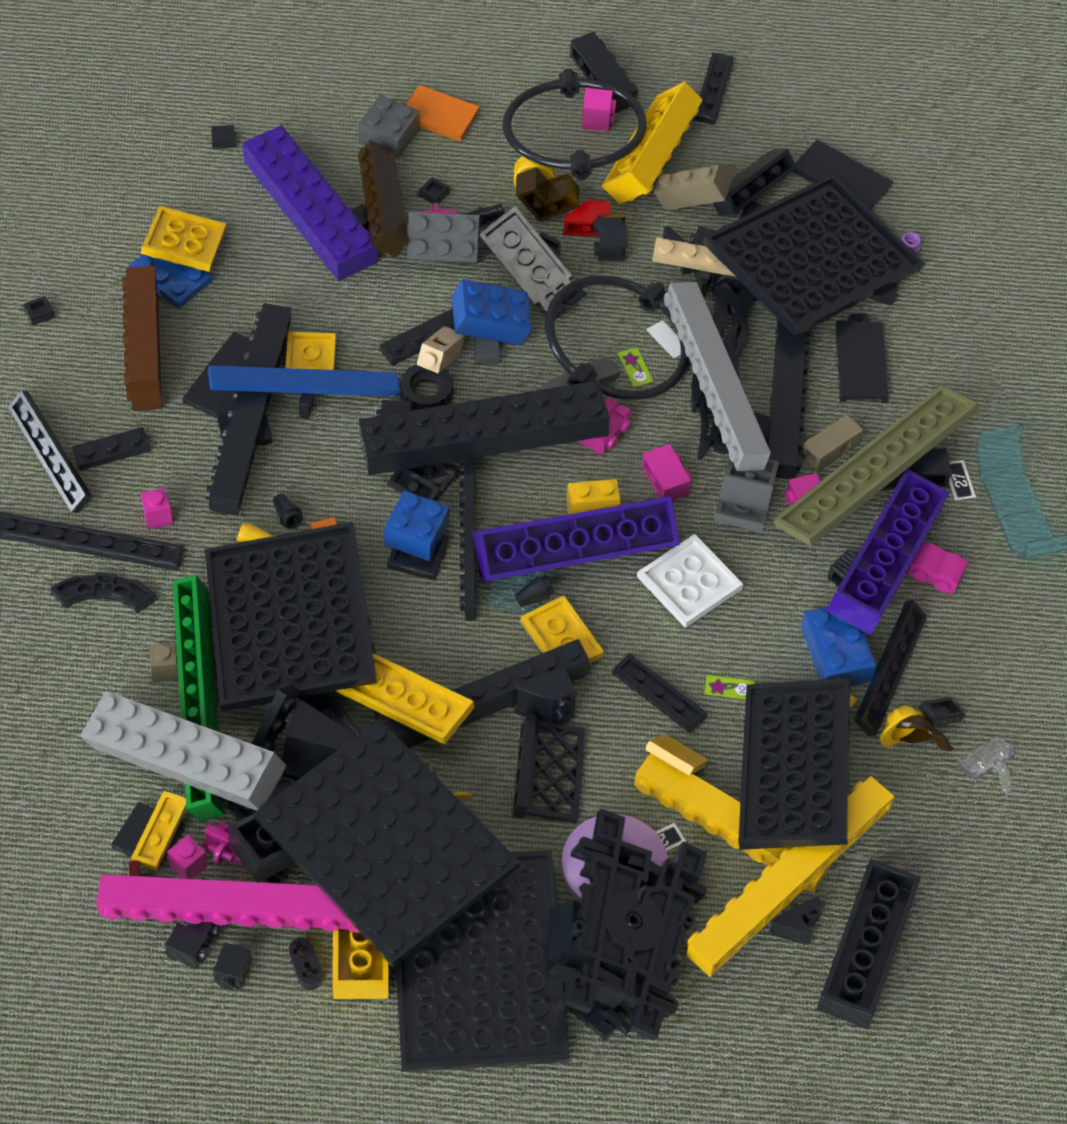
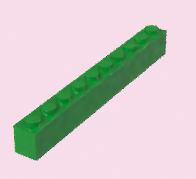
[172,575,224,821]

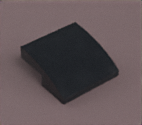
[387,464,457,502]

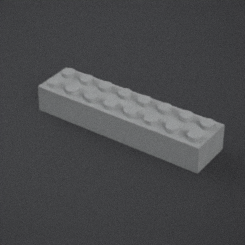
[80,691,287,811]

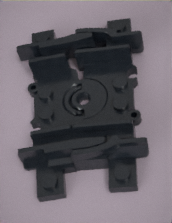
[548,809,707,1041]

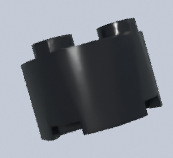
[593,214,628,261]

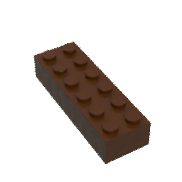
[122,266,162,411]

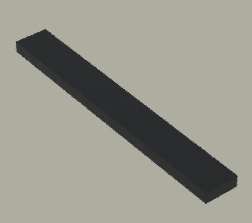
[0,512,184,571]

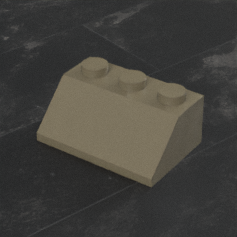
[654,164,736,211]

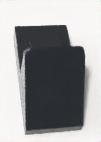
[769,896,824,945]

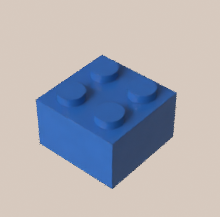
[384,491,450,561]

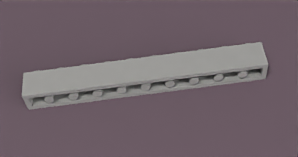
[664,282,771,471]

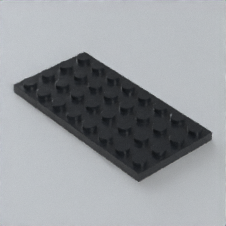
[738,678,850,850]

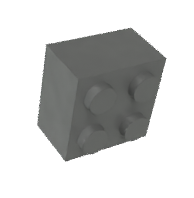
[358,95,420,159]

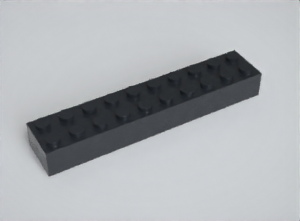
[359,380,610,475]

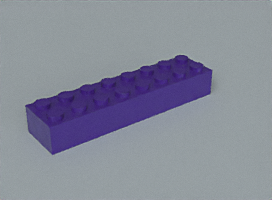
[242,125,378,282]
[826,469,950,635]
[472,496,680,581]

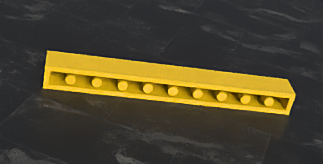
[686,776,895,977]

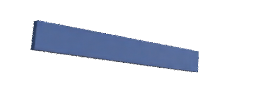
[208,365,400,396]

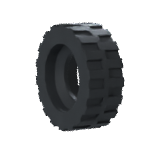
[400,364,453,411]

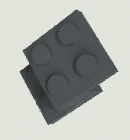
[714,458,779,532]

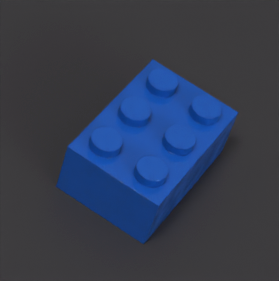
[452,279,532,346]
[801,607,876,686]

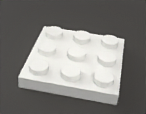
[637,534,743,628]

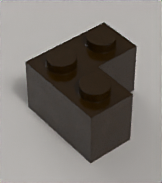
[516,167,579,222]

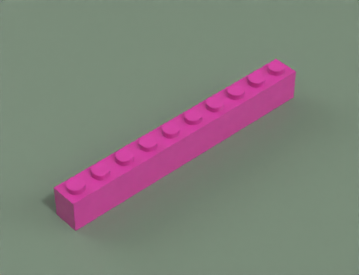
[96,874,360,933]

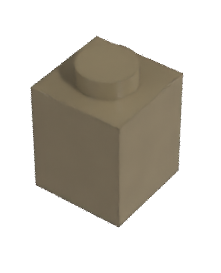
[149,642,178,682]

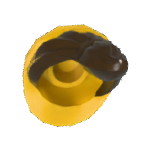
[880,706,954,751]

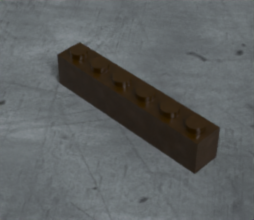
[358,140,409,257]

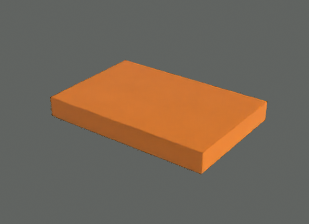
[406,85,479,142]

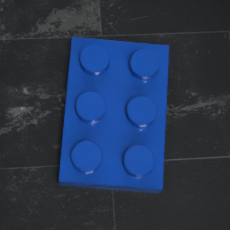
[128,254,212,309]

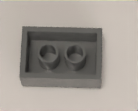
[407,212,479,264]

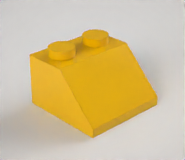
[566,479,621,514]

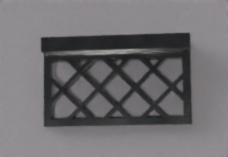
[512,713,585,824]

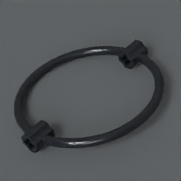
[502,69,647,180]
[545,275,689,400]

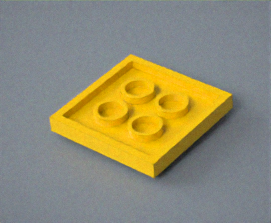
[141,206,227,272]

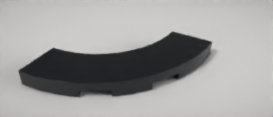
[50,573,157,614]

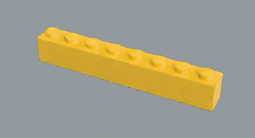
[634,753,831,893]

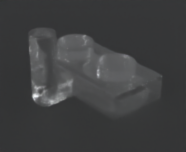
[957,736,1015,792]

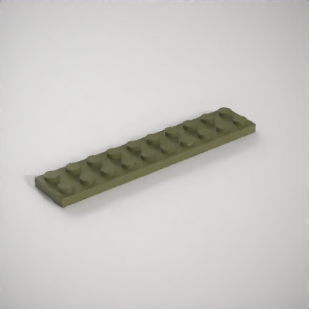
[774,385,979,546]

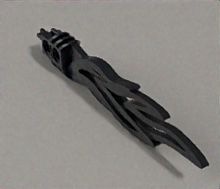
[690,273,757,460]

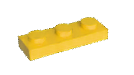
[131,791,186,871]

